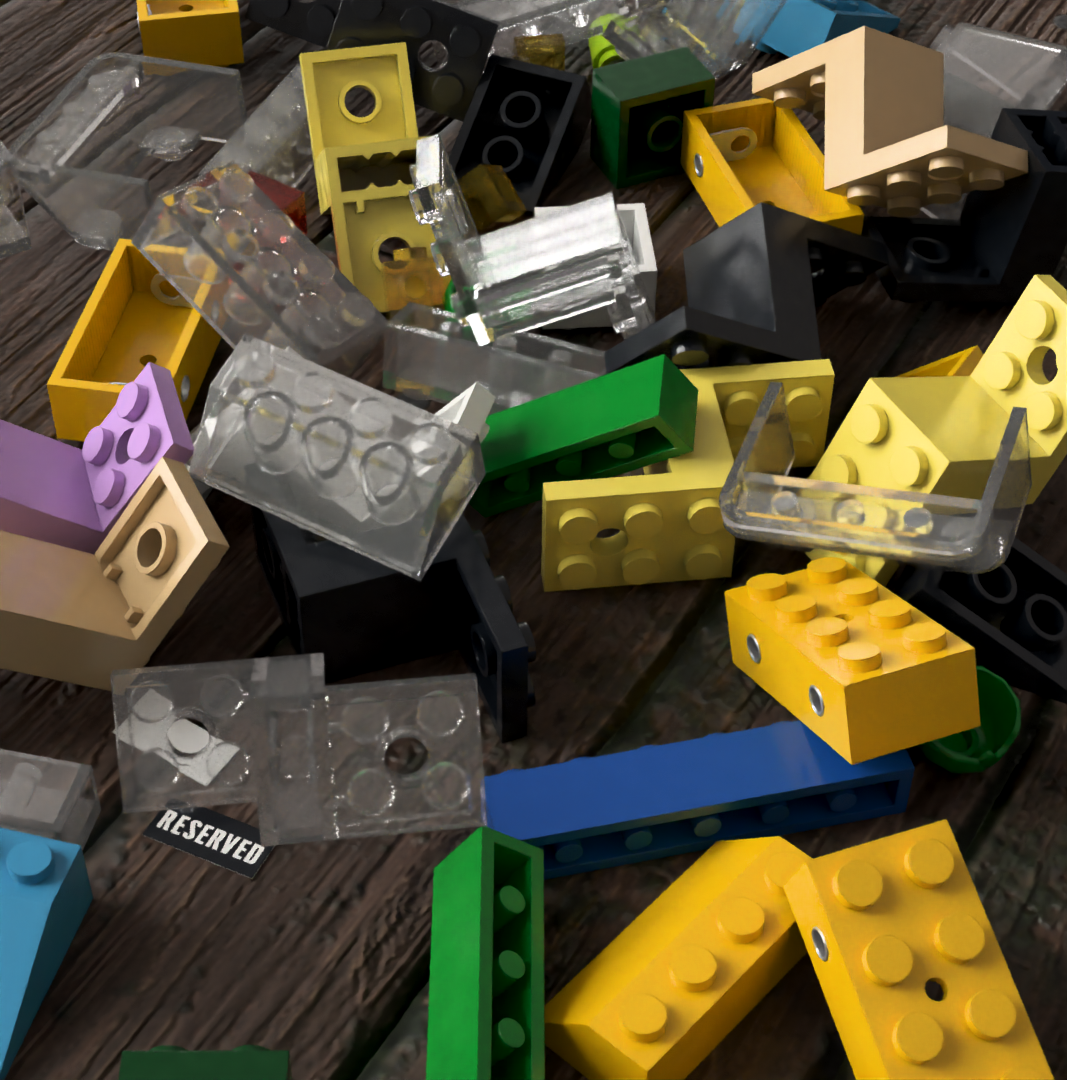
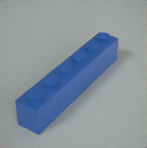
[480,720,915,880]

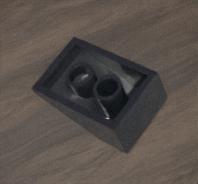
[441,54,592,217]
[894,509,1067,704]

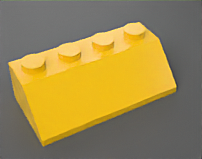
[544,836,813,1080]

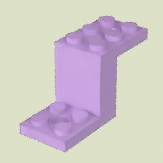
[0,362,195,554]

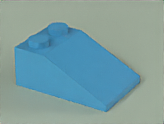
[736,0,901,57]
[0,828,93,1080]

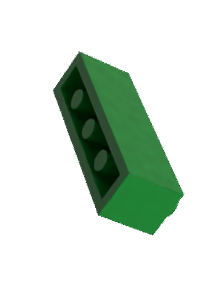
[456,354,698,517]
[426,825,545,1080]

